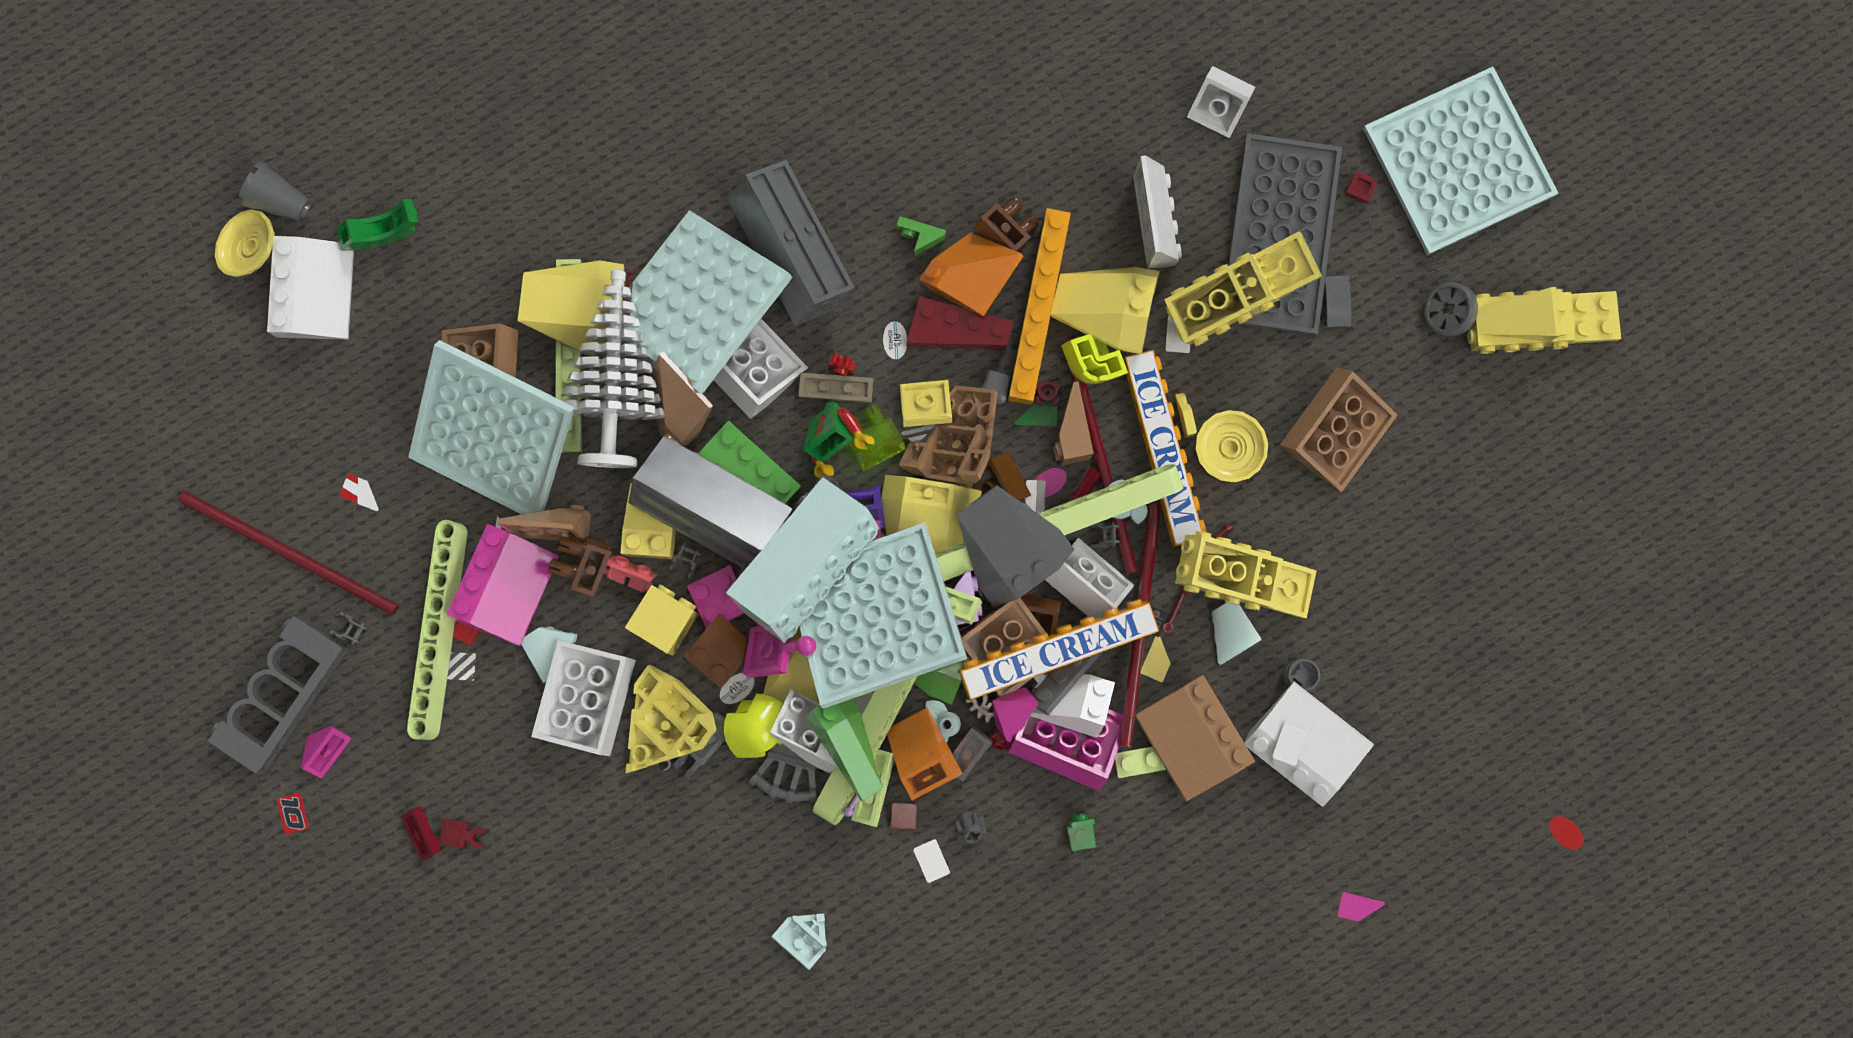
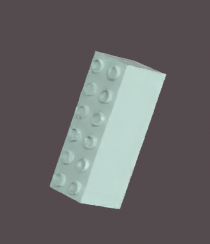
[726,478,879,643]

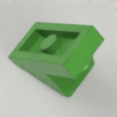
[897,216,946,256]

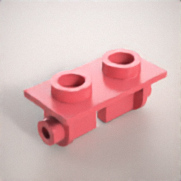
[603,555,658,593]

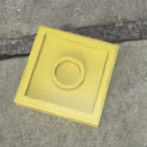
[900,380,952,427]

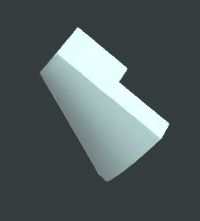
[1211,603,1262,665]

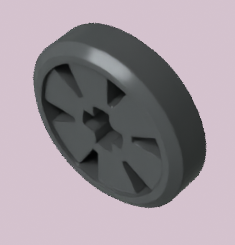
[1424,282,1478,337]

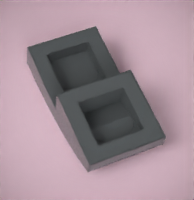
[1323,275,1351,327]

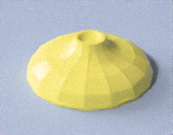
[215,209,274,277]
[1196,410,1268,482]

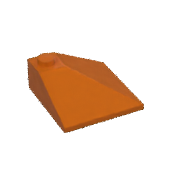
[919,233,1023,316]

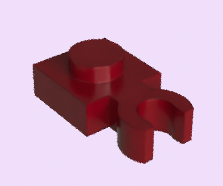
[439,819,486,848]

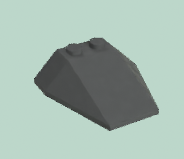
[956,485,1075,607]

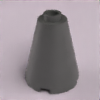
[238,161,312,221]

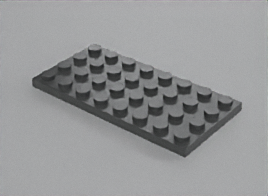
[1228,133,1342,336]

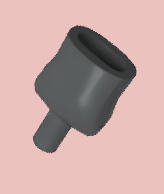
[981,370,1012,405]

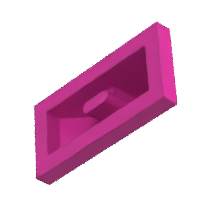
[992,688,1039,742]
[301,726,352,779]

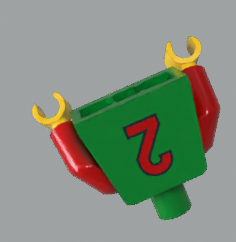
[803,402,874,478]

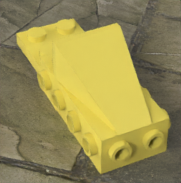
[1164,231,1322,346]
[1467,287,1621,354]
[1175,531,1316,618]

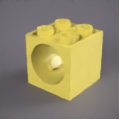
[625,584,699,656]

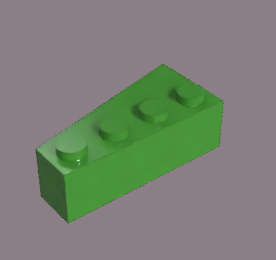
[699,421,803,505]

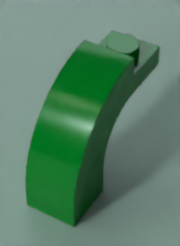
[336,199,418,251]

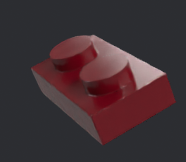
[401,806,441,862]

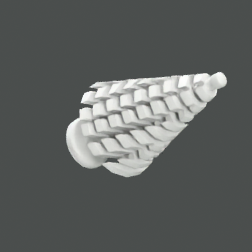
[561,269,665,468]

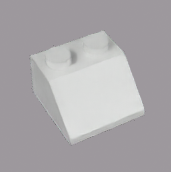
[1187,66,1255,138]

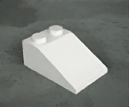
[1030,671,1115,738]

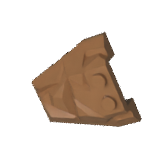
[899,386,998,488]

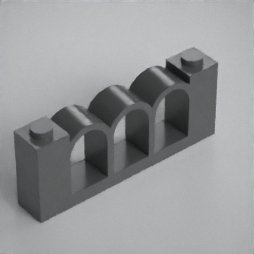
[208,616,349,774]

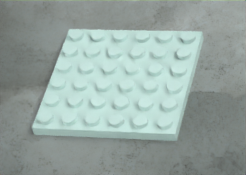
[1363,67,1558,255]
[621,210,793,394]
[408,340,575,515]
[799,522,967,709]

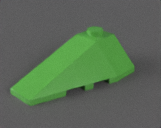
[914,657,970,705]
[805,699,883,802]

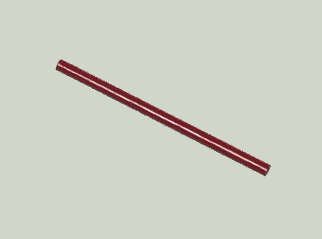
[1062,338,1138,574]
[179,491,399,616]
[1119,502,1162,747]

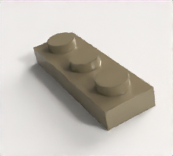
[799,373,874,404]

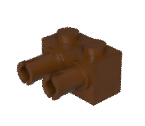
[973,197,1039,252]
[548,536,612,597]

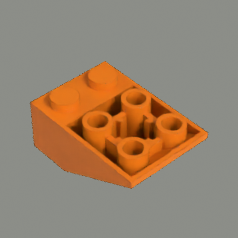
[887,707,962,800]

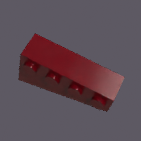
[906,296,1014,351]

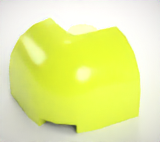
[1061,334,1128,384]
[724,693,783,758]

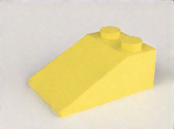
[621,483,676,559]

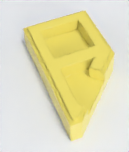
[1175,393,1197,438]

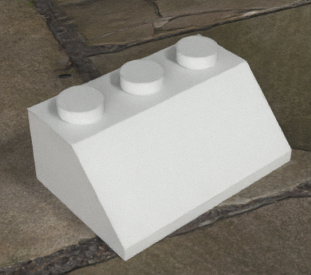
[1045,538,1134,619]

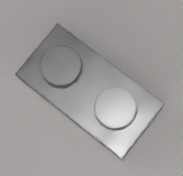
[953,726,993,782]

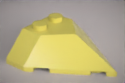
[626,665,716,773]

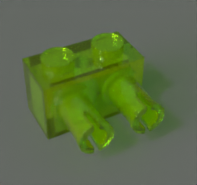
[848,405,906,471]

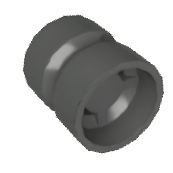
[1282,659,1321,691]

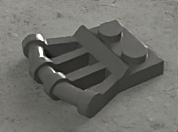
[748,743,818,804]

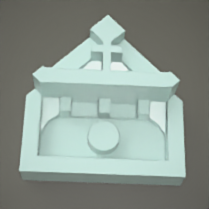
[521,627,577,683]
[771,914,827,970]

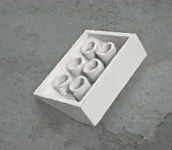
[1133,156,1182,269]
[267,236,354,340]
[714,319,808,419]
[531,640,636,756]
[1244,682,1374,807]

